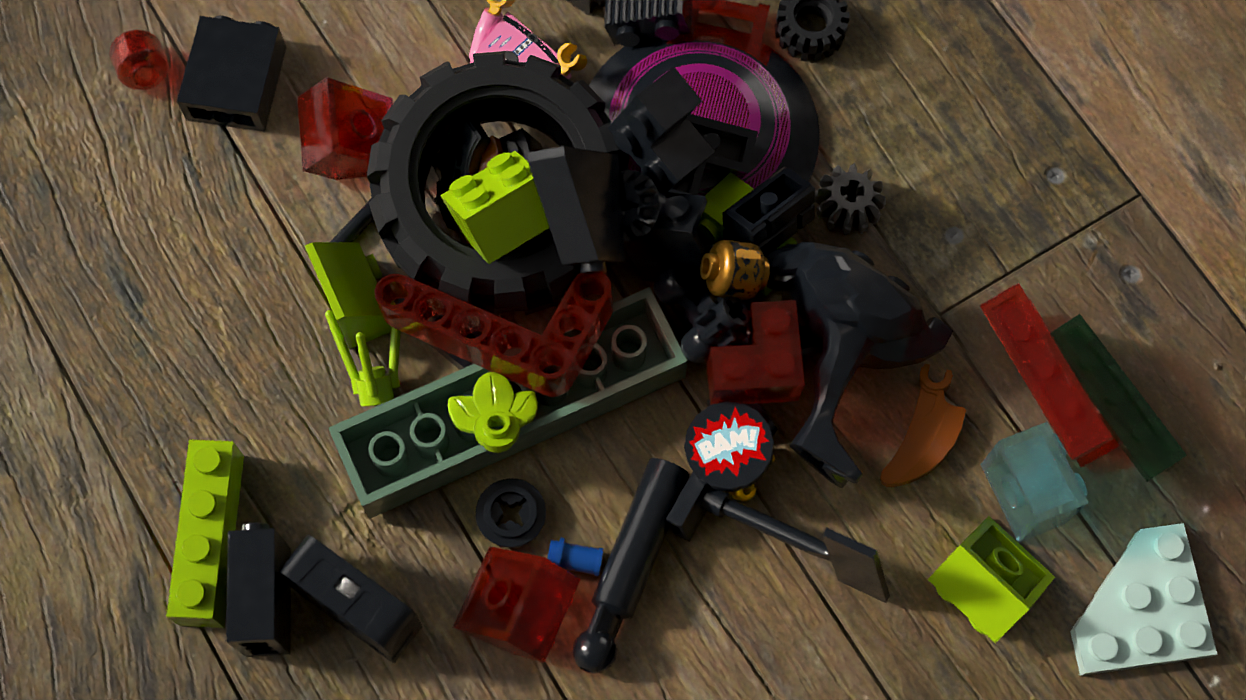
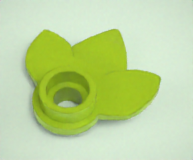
[448,372,538,453]

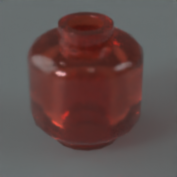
[109,29,169,90]

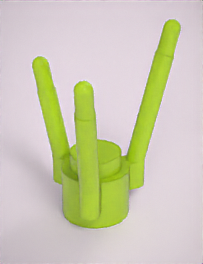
[325,310,401,406]

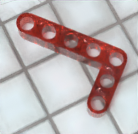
[374,272,614,397]

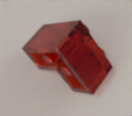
[707,300,805,405]

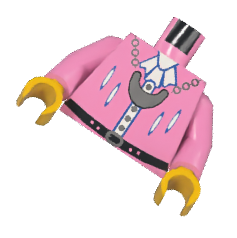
[469,0,587,80]

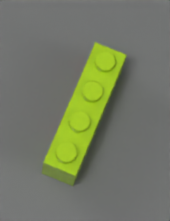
[166,440,244,628]

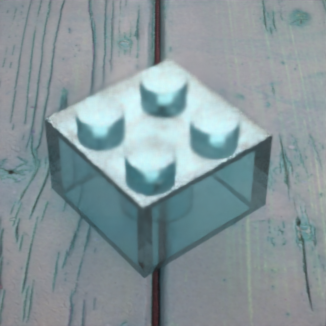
[980,421,1089,543]

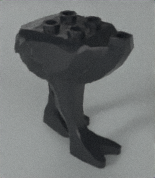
[707,242,953,488]

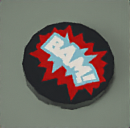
[684,401,775,492]

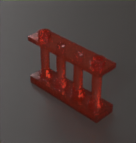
[979,283,1120,468]

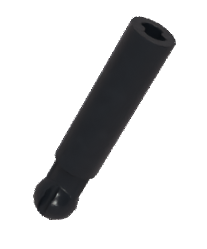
[572,458,690,674]

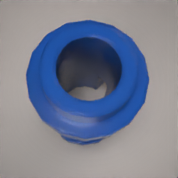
[546,537,604,577]

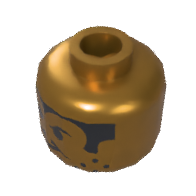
[700,240,770,300]

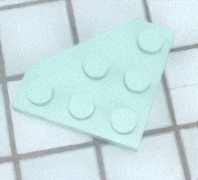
[1070,523,1217,676]

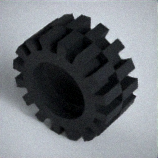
[775,0,849,62]

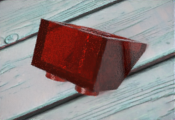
[297,77,393,180]
[453,546,580,663]

